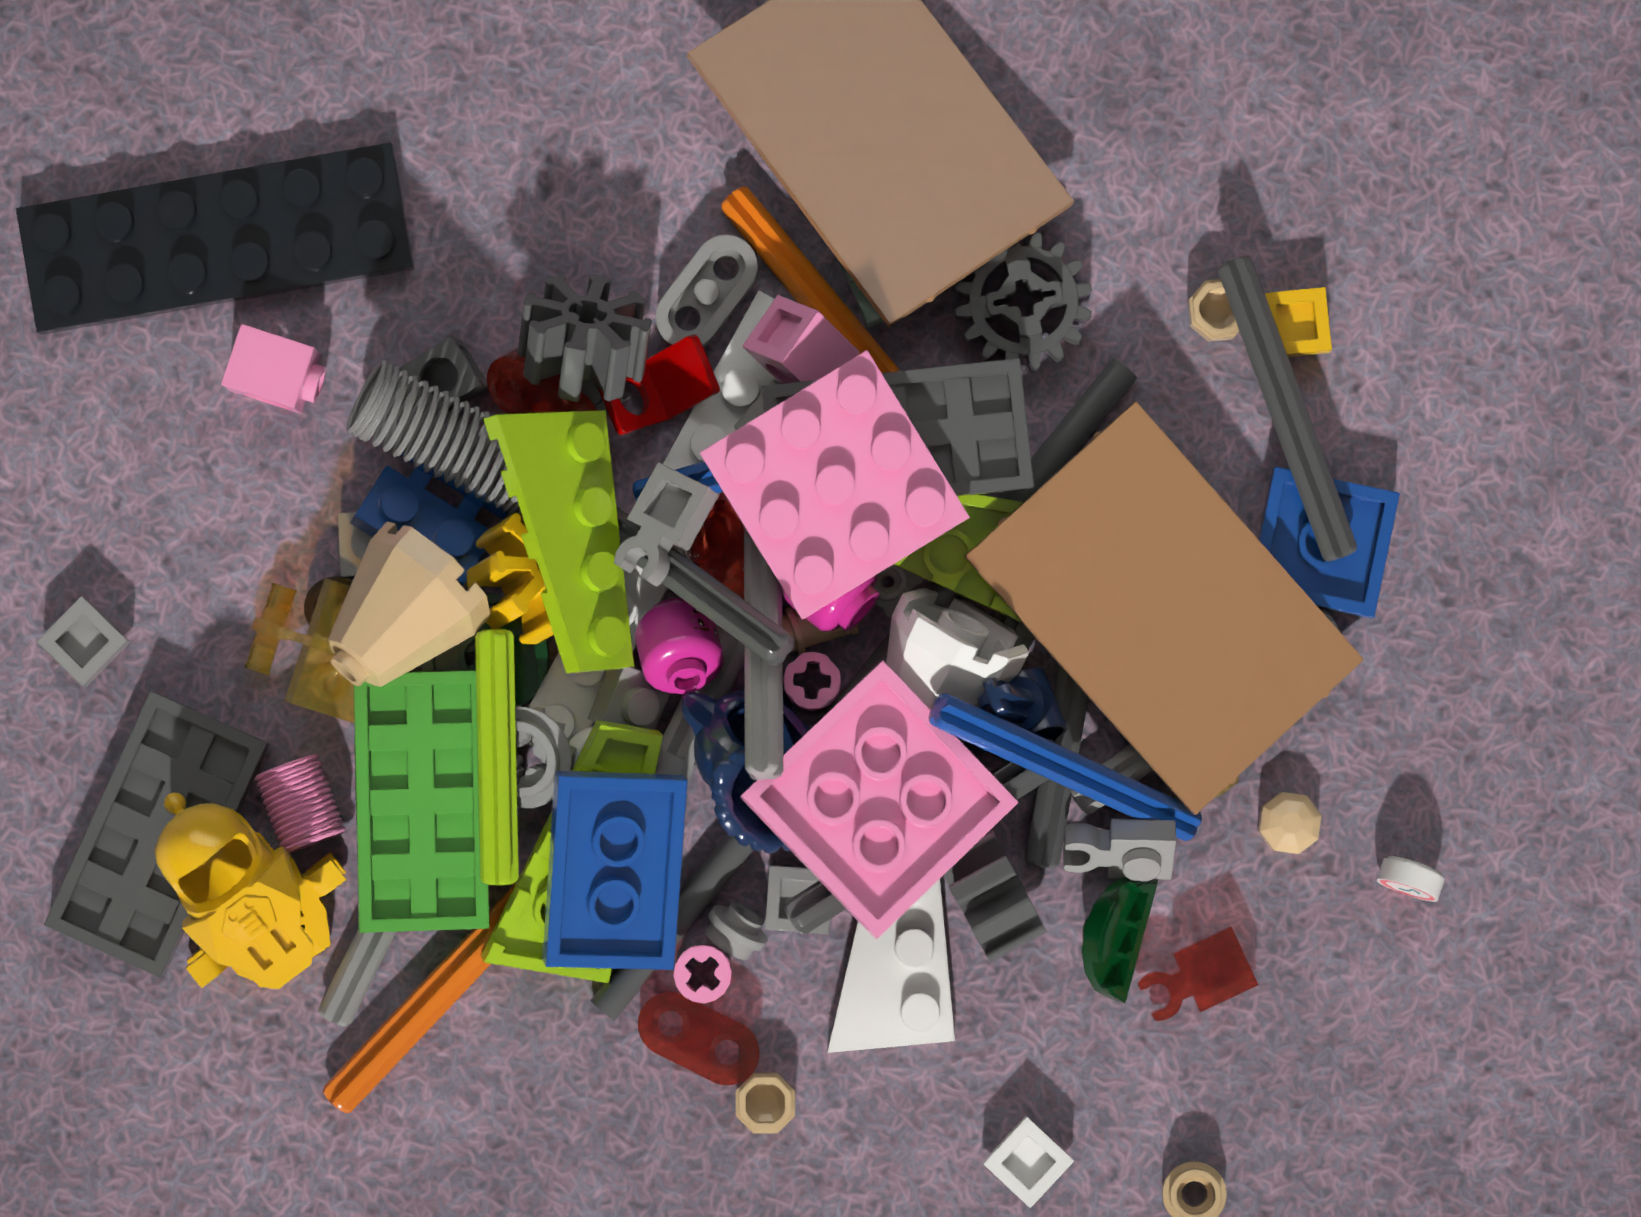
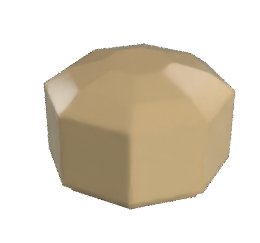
[1187,279,1239,342]
[1257,792,1322,854]
[736,1072,795,1134]

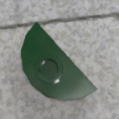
[1081,876,1158,1003]

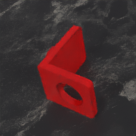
[598,334,720,435]

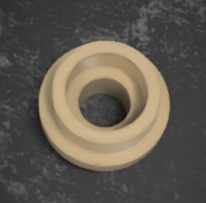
[1162,1161,1227,1217]

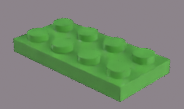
[353,670,489,933]

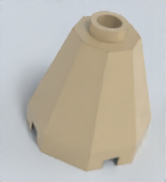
[328,522,491,687]

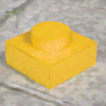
[1265,287,1332,357]

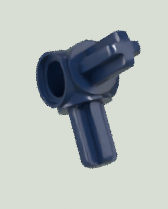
[957,668,1067,757]

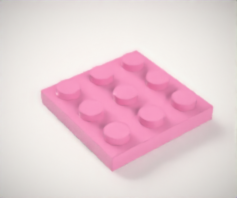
[700,350,970,620]
[740,661,1019,939]

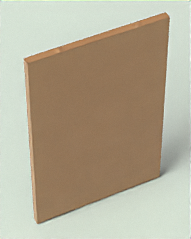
[687,0,1074,327]
[964,401,1364,815]

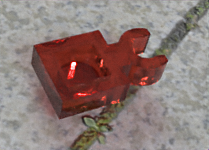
[684,500,744,599]
[1136,926,1259,1021]

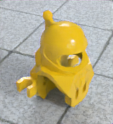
[154,792,347,989]

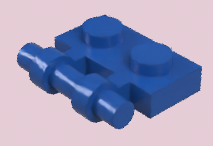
[350,443,507,586]

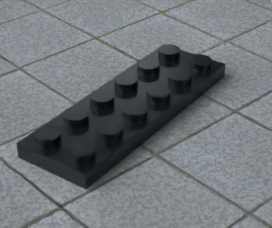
[16,142,414,335]

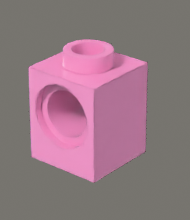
[742,295,860,384]
[221,324,327,414]

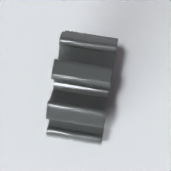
[517,275,652,402]
[943,829,1047,963]

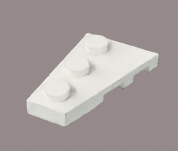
[827,879,955,1053]

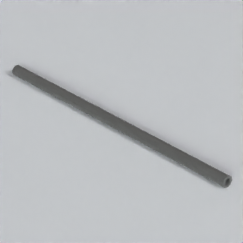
[590,358,1137,1021]

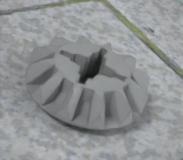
[515,705,577,808]

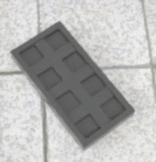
[761,358,1034,497]
[44,691,270,978]

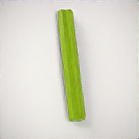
[475,629,519,886]

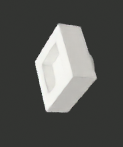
[982,1116,1074,1208]

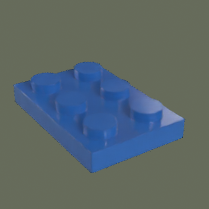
[542,771,688,970]

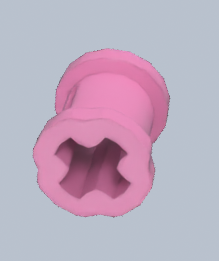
[783,652,841,711]
[674,944,732,1003]

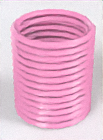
[254,754,346,853]

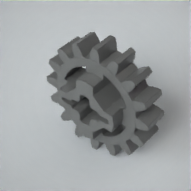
[955,232,1092,371]

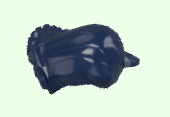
[681,689,811,853]

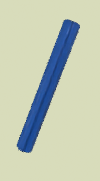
[929,693,1202,841]

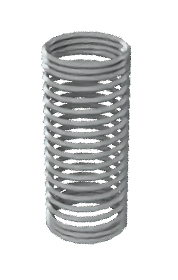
[346,360,522,516]

